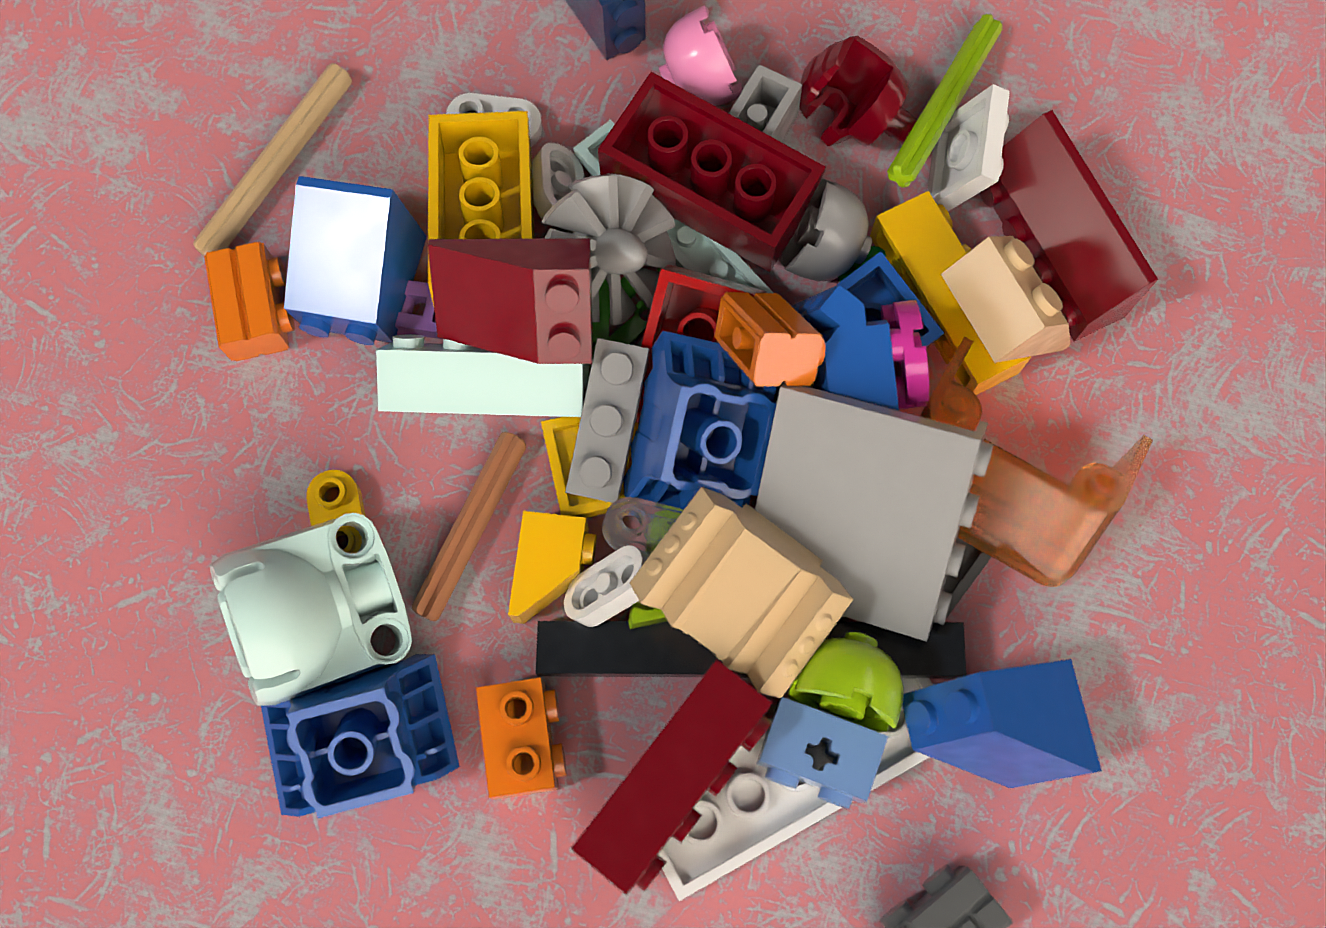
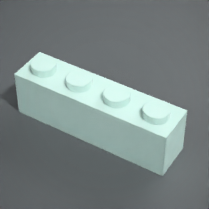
[376,335,590,417]

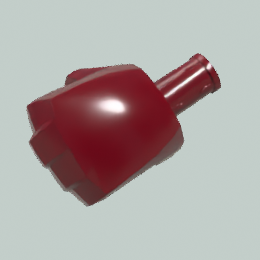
[799,36,918,147]

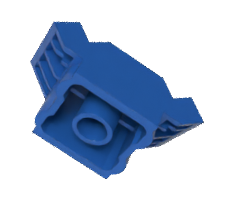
[792,284,899,411]
[623,331,777,515]
[261,654,460,819]

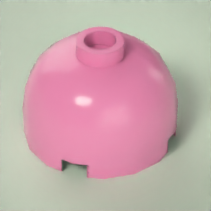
[659,5,744,107]

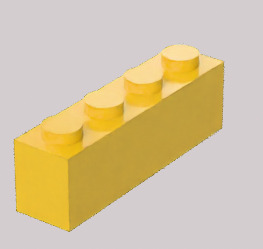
[870,191,1031,400]

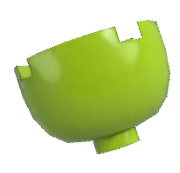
[788,632,904,733]

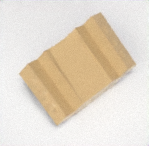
[629,487,854,698]

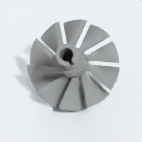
[542,173,676,325]

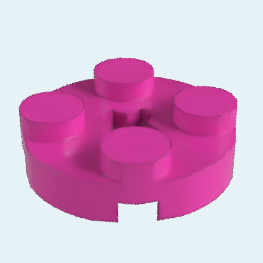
[881,300,929,409]

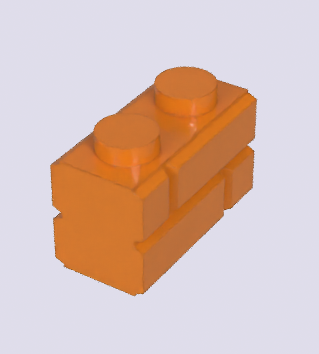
[204,242,295,361]
[715,292,825,386]

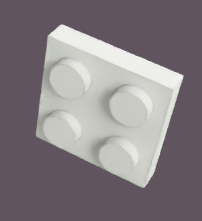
[927,84,1010,211]

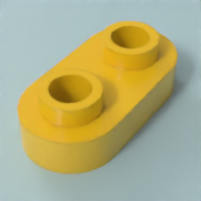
[306,470,366,554]

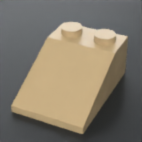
[941,236,1071,363]

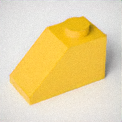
[508,511,597,624]

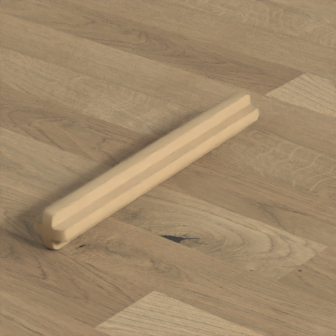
[193,63,352,256]

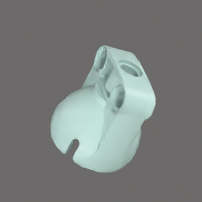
[210,513,412,706]

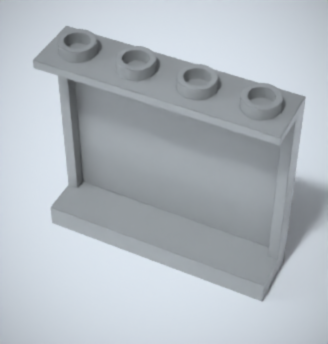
[755,381,994,642]

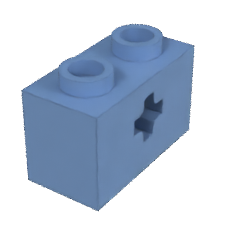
[756,697,888,809]

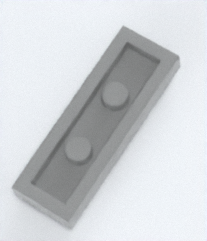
[565,338,650,504]

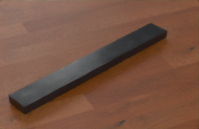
[535,621,967,679]

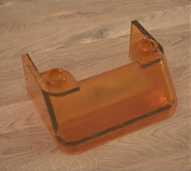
[917,336,1153,587]

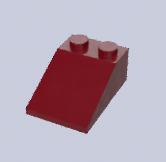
[428,238,593,364]

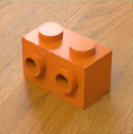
[476,677,567,800]

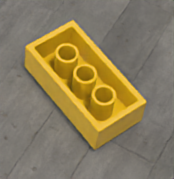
[428,111,535,306]

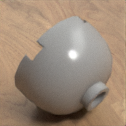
[781,178,872,282]

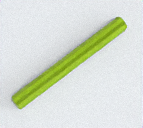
[887,14,1002,188]

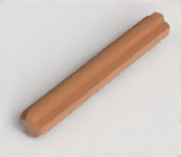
[412,432,526,621]

